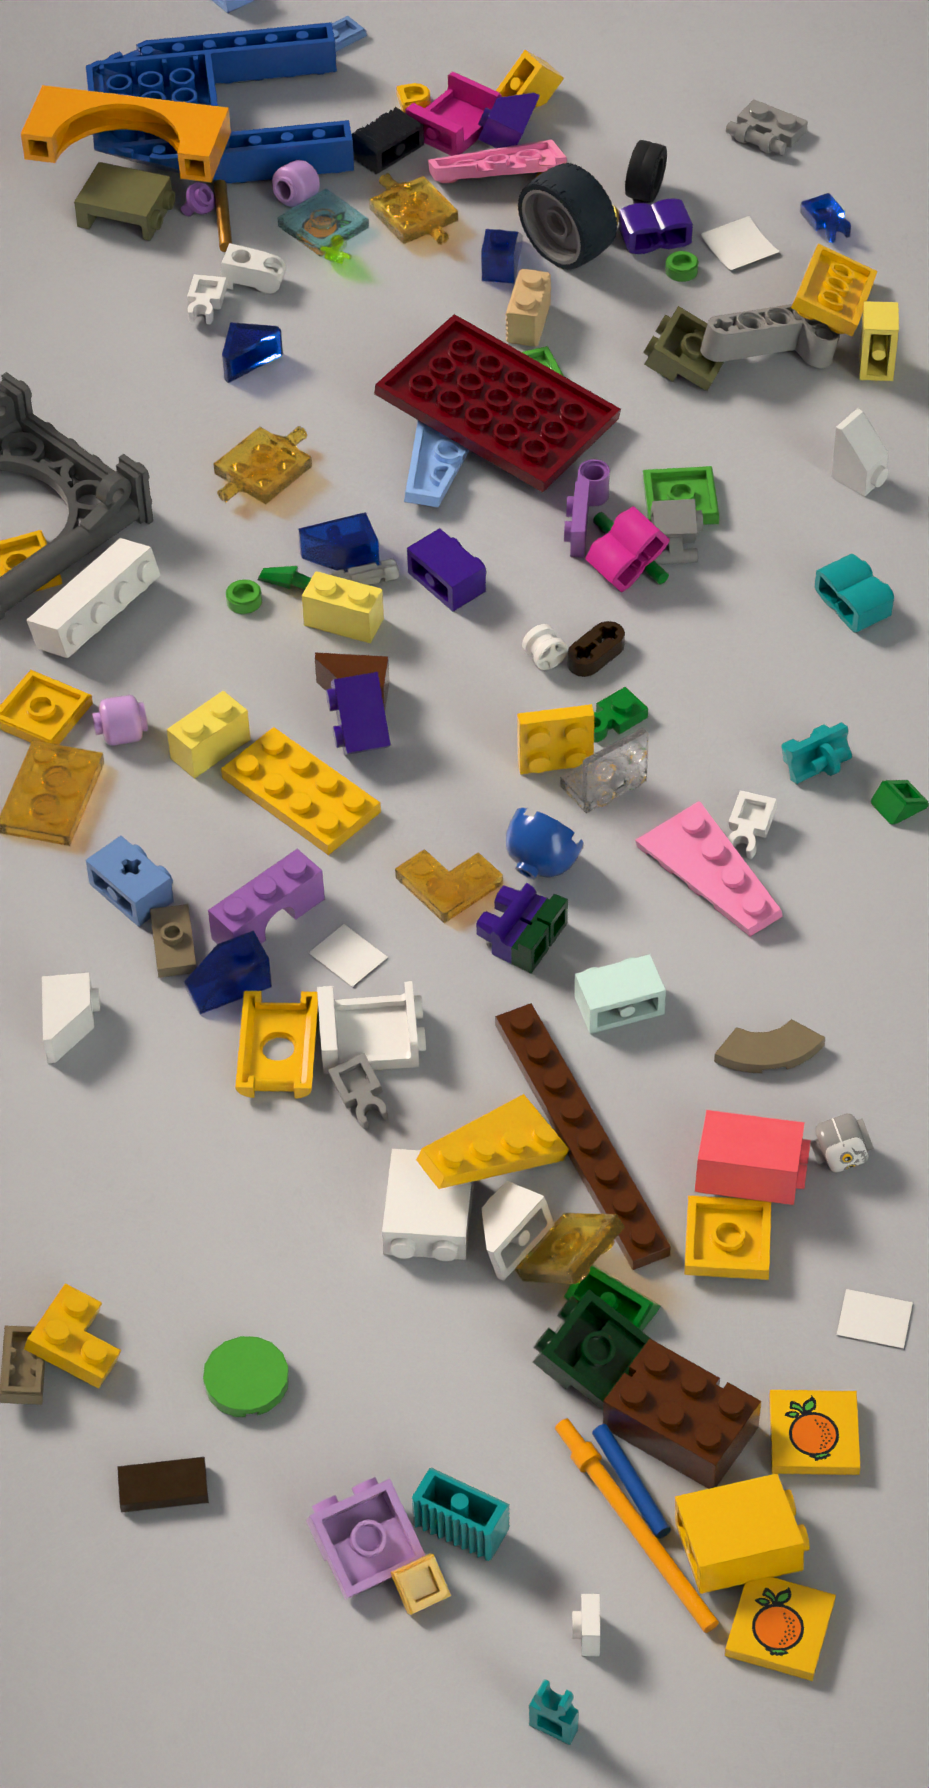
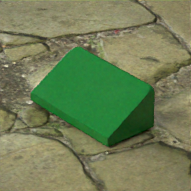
[563,1261,661,1331]

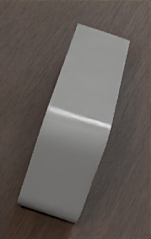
[700,304,840,368]

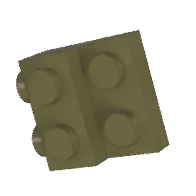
[643,306,724,391]

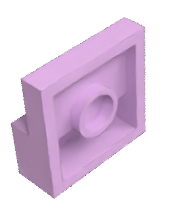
[306,1477,426,1600]

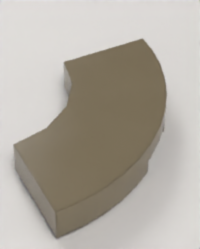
[714,1019,825,1073]

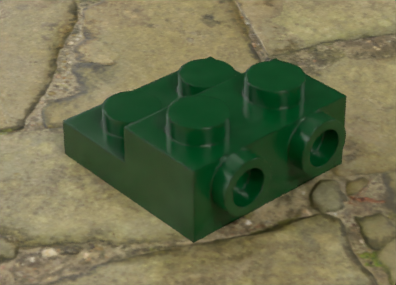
[533,1289,651,1410]

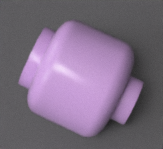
[272,160,320,207]
[92,695,148,746]

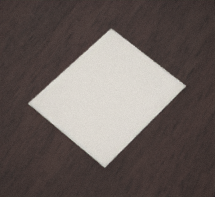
[309,924,388,987]
[836,1289,913,1349]

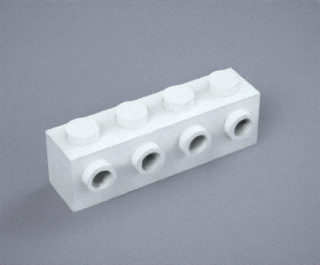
[26,538,161,658]

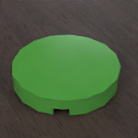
[203,1336,289,1417]

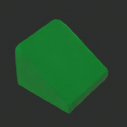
[871,780,929,825]

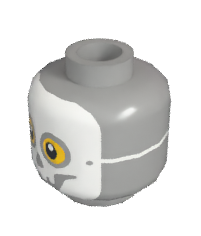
[810,1113,874,1173]

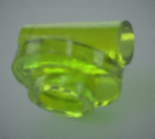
[320,235,352,264]

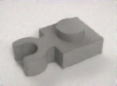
[328,1053,388,1129]

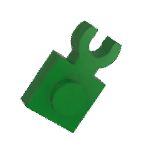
[594,687,648,743]

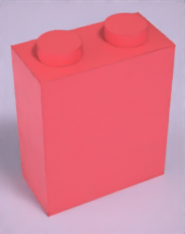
[695,1110,811,1205]

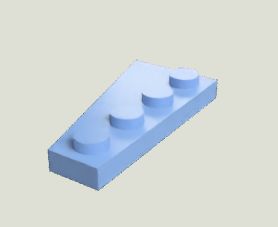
[404,420,470,507]

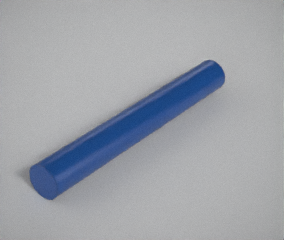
[592,1424,671,1539]

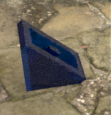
[222,322,283,383]

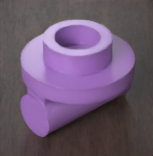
[181,182,215,216]

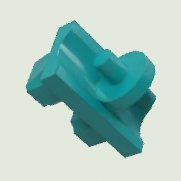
[781,722,852,784]

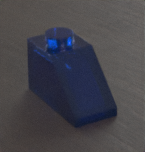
[481,229,523,284]
[298,512,380,573]
[184,930,272,1014]

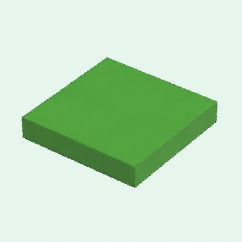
[643,466,719,525]

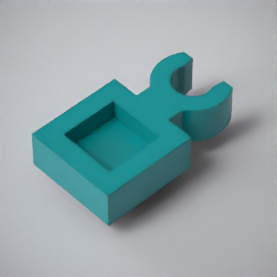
[529,1679,579,1745]

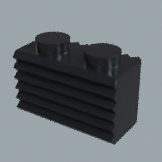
[352,107,424,175]

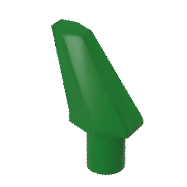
[257,566,311,590]

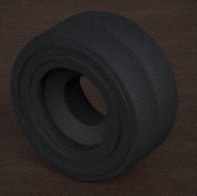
[625,140,667,202]

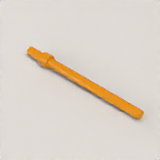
[555,1418,719,1633]

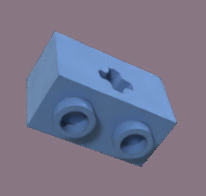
[86,835,174,927]

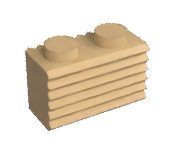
[505,269,551,347]

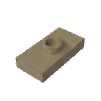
[150,904,197,978]
[0,1325,45,1405]

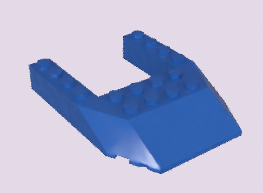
[86,22,354,183]

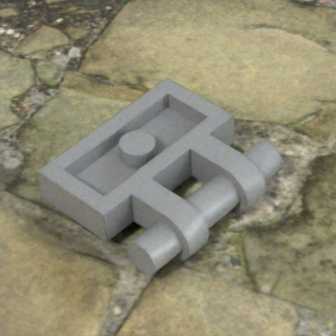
[726,99,808,155]

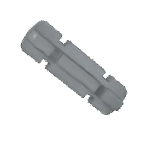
[329,558,399,585]

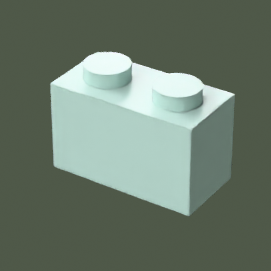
[575,954,666,1034]

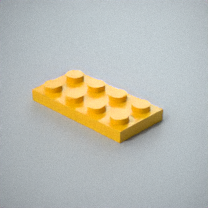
[791,243,878,337]
[221,727,381,855]

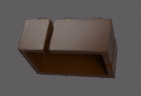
[603,1339,761,1489]

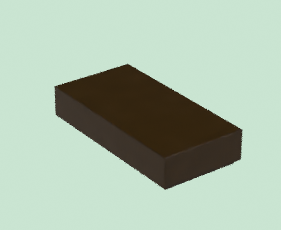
[117,1457,209,1513]

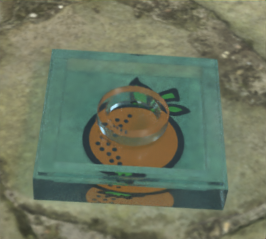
[277,189,369,257]

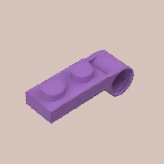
[564,459,610,557]

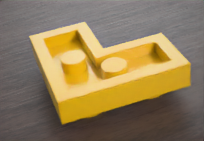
[24,1283,121,1389]

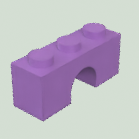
[208,848,325,961]

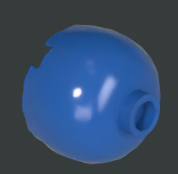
[506,807,584,880]

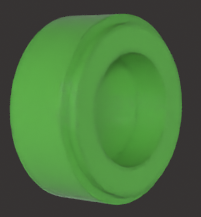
[665,251,699,282]
[226,579,262,614]

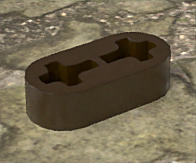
[567,621,625,677]

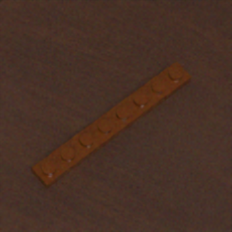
[495,1003,671,1270]

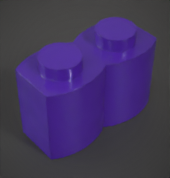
[618,198,693,254]

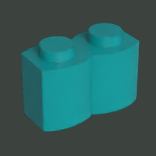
[814,553,894,633]

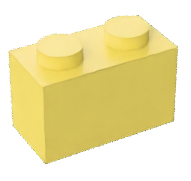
[859,301,899,381]
[302,571,384,644]
[167,691,251,779]

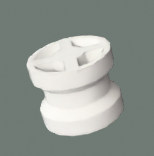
[522,624,568,670]

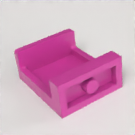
[405,71,502,156]

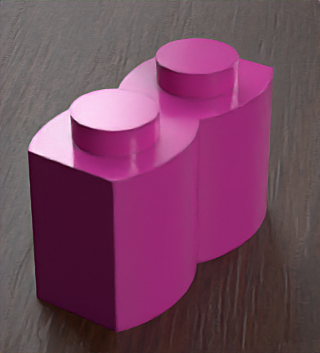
[585,506,670,592]

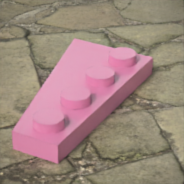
[428,139,567,183]
[635,801,783,937]

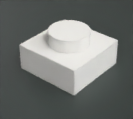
[572,1594,600,1656]

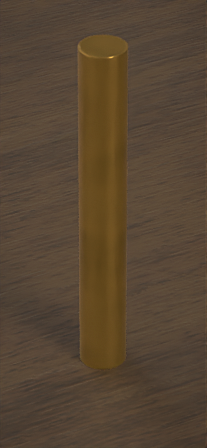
[214,179,232,252]

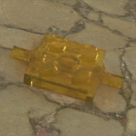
[369,173,458,245]
[213,426,312,505]

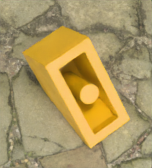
[496,50,564,109]

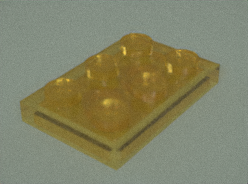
[0,740,105,846]

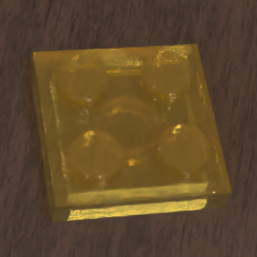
[515,1213,625,1284]

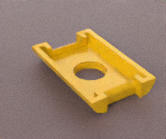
[235,991,318,1099]

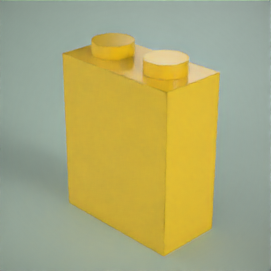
[675,1474,810,1594]

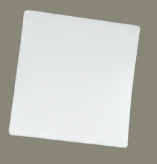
[701,216,779,270]

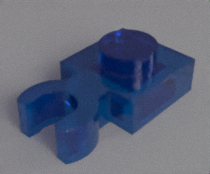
[800,193,851,243]

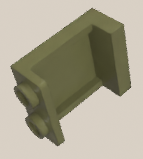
[74,162,175,241]

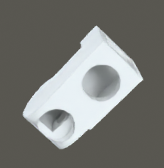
[221,243,287,294]

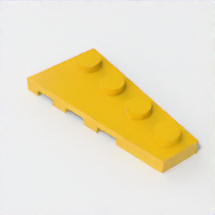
[416,1094,569,1189]

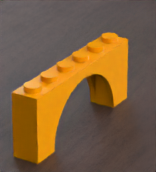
[21,85,231,183]

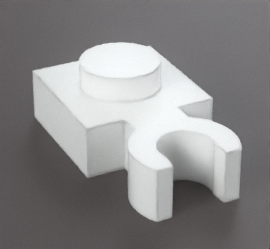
[187,274,227,324]
[728,790,777,859]

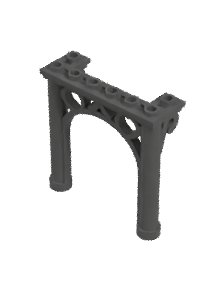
[0,372,153,620]

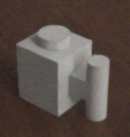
[650,499,703,564]

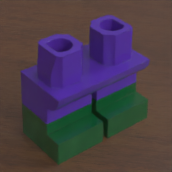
[476,882,568,974]

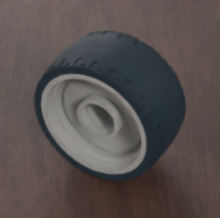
[518,163,617,270]

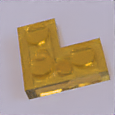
[395,849,503,923]

